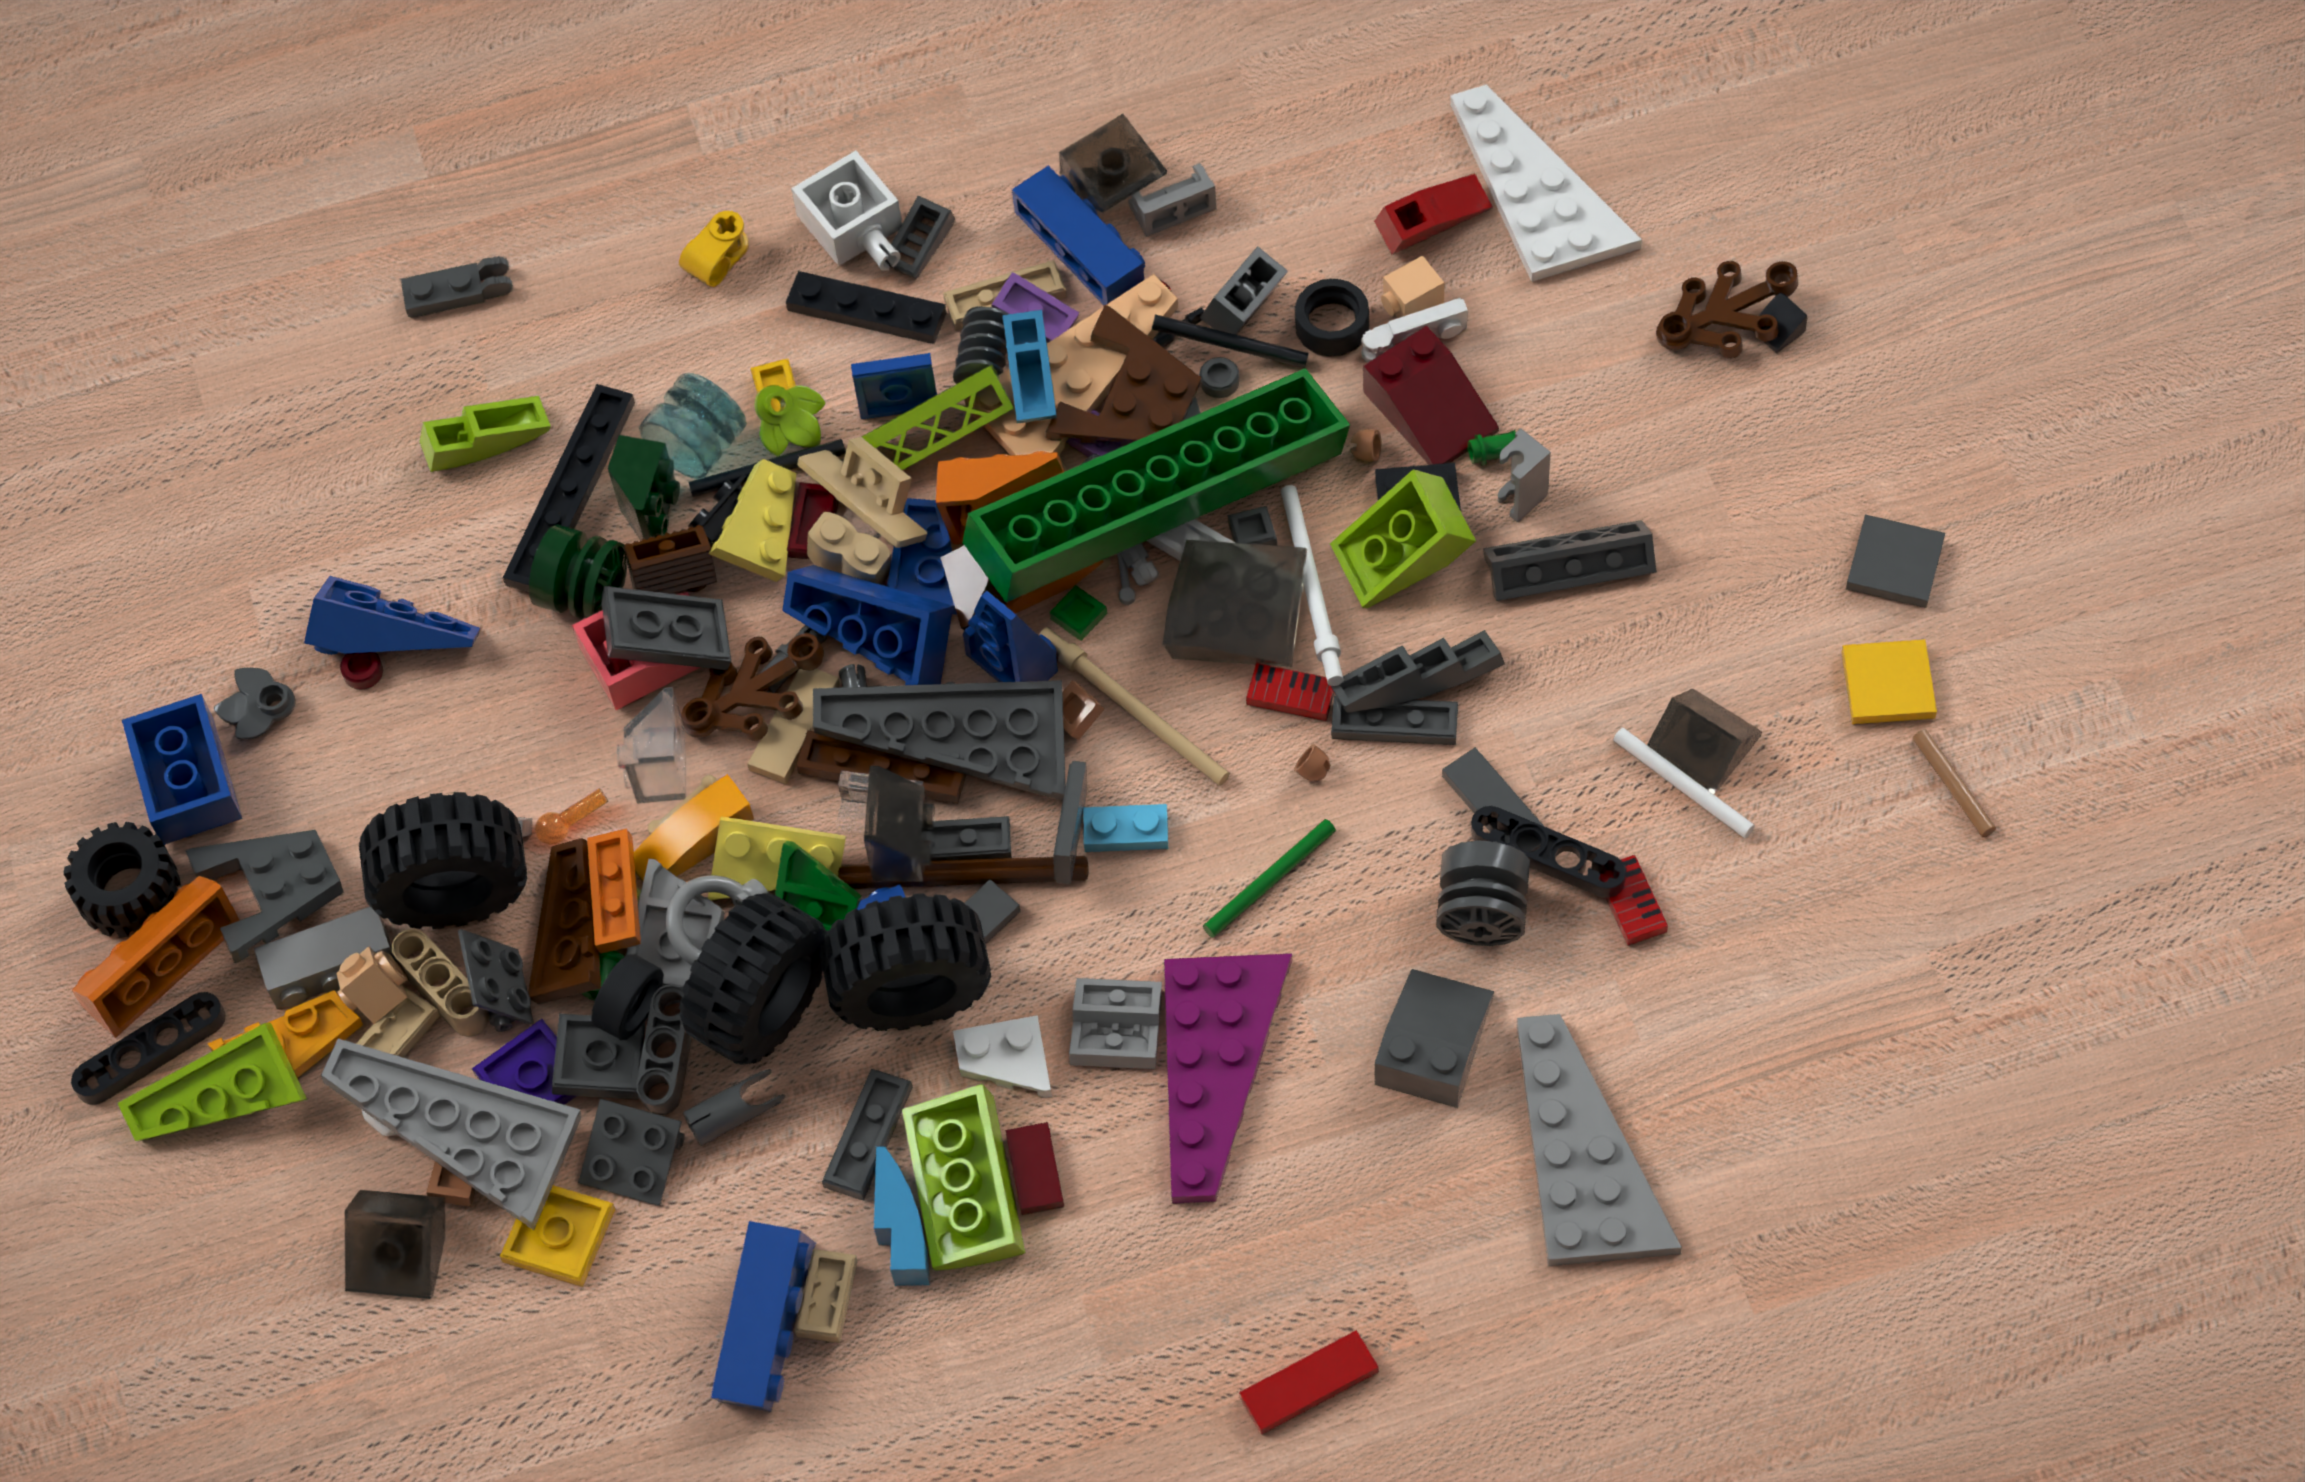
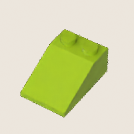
[1330,469,1476,608]

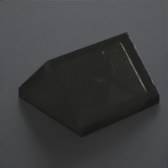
[1647,689,1762,795]

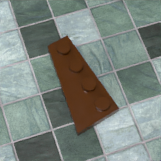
[528,838,601,1004]

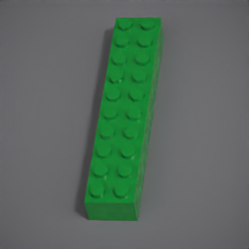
[962,368,1350,603]

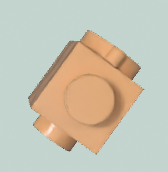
[336,946,408,1024]

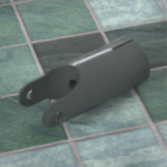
[683,1069,786,1146]

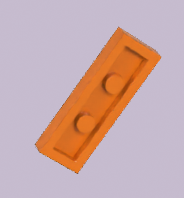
[587,828,641,954]

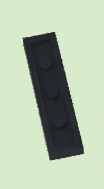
[786,271,947,344]

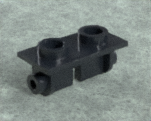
[688,474,746,547]

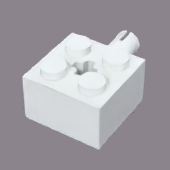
[791,150,902,271]

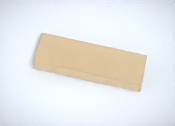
[943,260,1067,331]
[748,669,840,784]

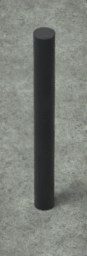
[1151,314,1308,368]
[688,439,846,497]

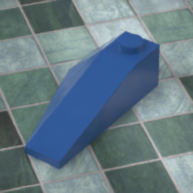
[304,576,480,655]
[962,591,1058,682]

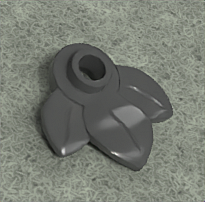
[214,667,296,739]

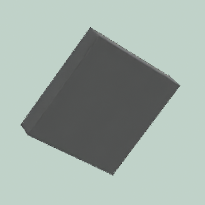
[1846,514,1945,608]
[552,1013,645,1100]

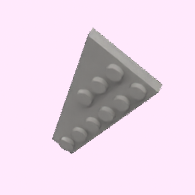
[1517,1014,1682,1266]
[321,1039,582,1230]

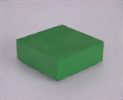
[1049,585,1107,641]

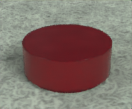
[340,652,383,690]

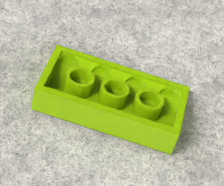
[902,1084,1026,1271]

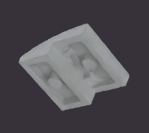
[1069,978,1162,1069]

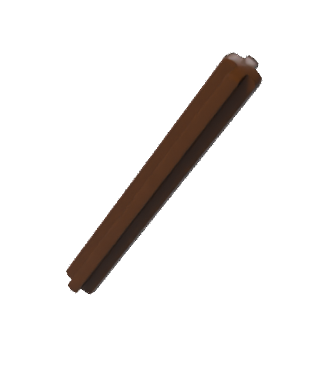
[838,855,1089,889]

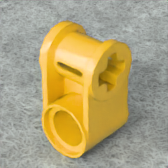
[679,210,749,287]

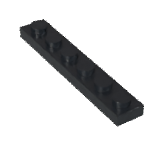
[502,384,635,592]

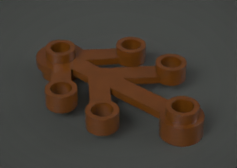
[1656,261,1799,359]
[681,633,824,741]

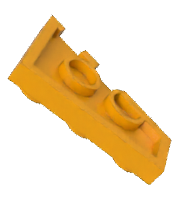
[207,990,363,1078]

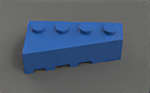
[782,565,953,685]

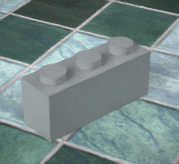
[254,907,397,1009]

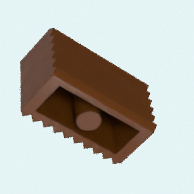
[624,525,717,594]

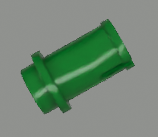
[1468,430,1516,466]

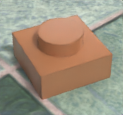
[1062,680,1105,740]
[426,1161,475,1206]

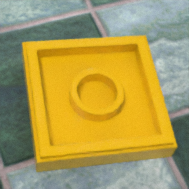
[1841,639,1937,724]
[499,1185,615,1287]

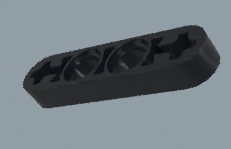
[1471,806,1626,898]
[71,992,226,1105]

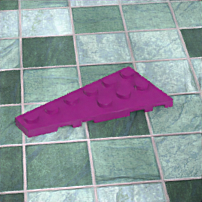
[1164,953,1293,1204]

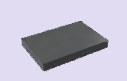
[601,586,731,670]

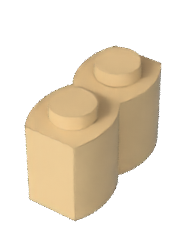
[807,512,891,585]

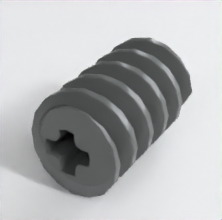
[953,306,1009,384]

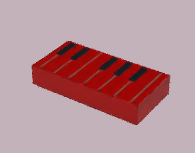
[1246,663,1334,721]
[1599,855,1668,946]

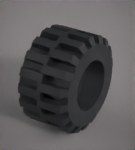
[63,822,181,938]

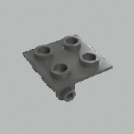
[458,929,534,1032]
[578,1099,685,1206]

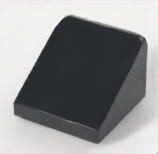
[1752,293,1808,354]

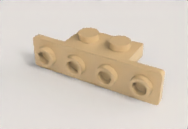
[797,437,927,548]

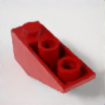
[1374,173,1493,255]

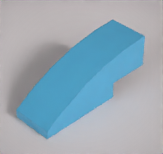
[1002,310,1057,423]
[874,1146,930,1286]

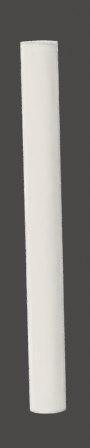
[1613,728,1755,838]

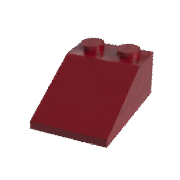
[1363,326,1499,465]

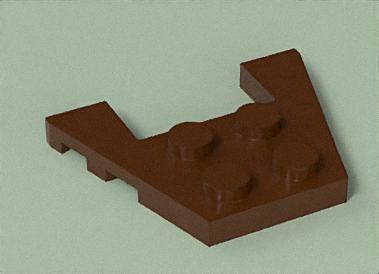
[1046,305,1201,446]

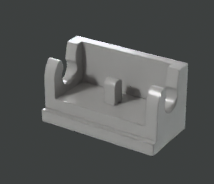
[1128,163,1217,237]
[1498,428,1551,522]

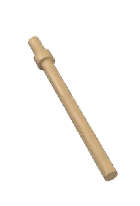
[1039,627,1230,786]

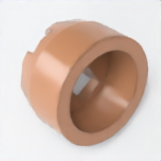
[1350,429,1382,462]
[1294,744,1331,781]

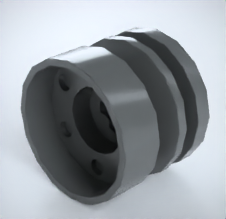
[1436,841,1530,946]

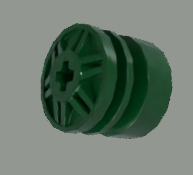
[529,524,628,619]

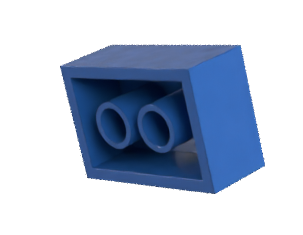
[122,694,243,845]

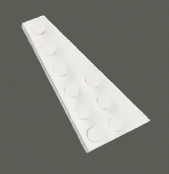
[1450,85,1642,282]

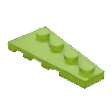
[117,1023,307,1141]

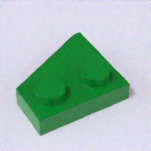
[775,841,862,931]

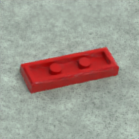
[1239,1330,1379,1435]

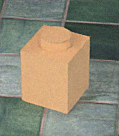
[1381,255,1444,318]

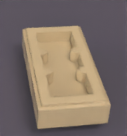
[356,987,441,1058]
[795,1249,858,1343]

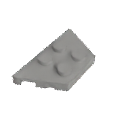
[627,859,725,1006]

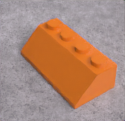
[71,876,240,1038]

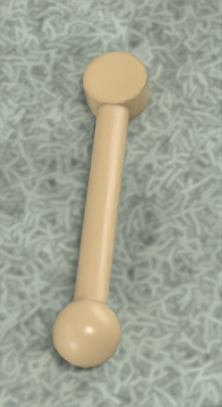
[648,775,717,835]

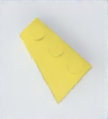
[708,459,797,582]

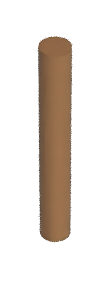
[1913,729,1996,837]

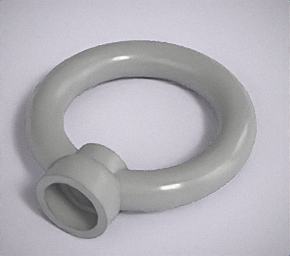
[666,875,768,965]

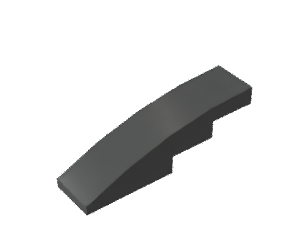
[1331,630,1505,712]

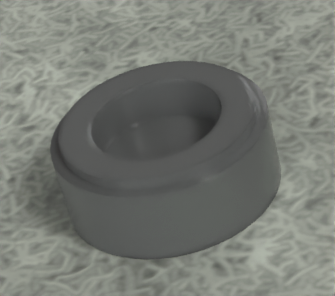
[1200,357,1239,398]

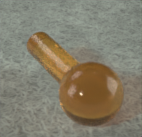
[535,788,609,845]

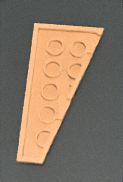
[964,274,1178,456]

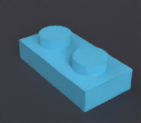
[1083,804,1169,852]

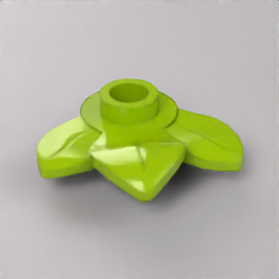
[754,385,825,457]

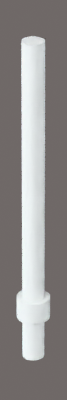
[1281,485,1344,686]

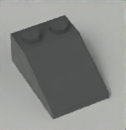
[1374,969,1494,1108]

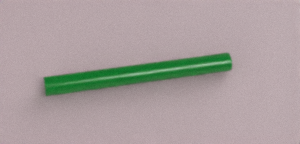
[1203,819,1336,938]

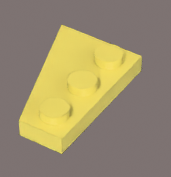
[708,816,846,900]

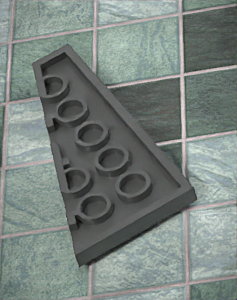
[813,680,1065,801]

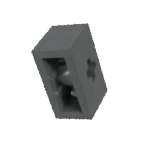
[1200,246,1288,335]

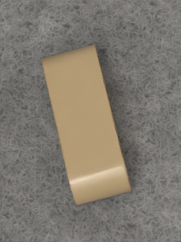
[392,929,489,1037]

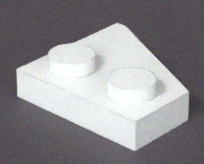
[953,1015,1052,1098]

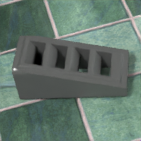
[885,196,956,279]

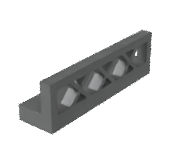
[1483,520,1657,601]

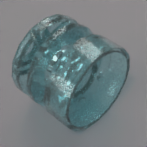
[639,372,747,479]

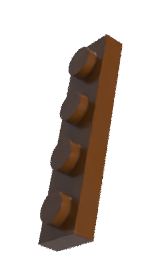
[796,730,966,804]

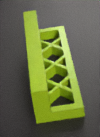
[862,365,1014,470]

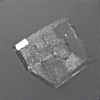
[617,687,686,804]

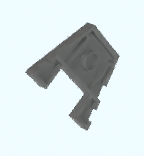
[186,830,344,963]

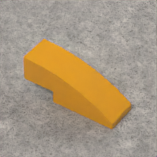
[634,774,754,882]

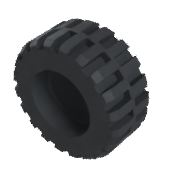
[359,792,527,929]
[679,893,827,1065]
[819,893,991,1031]

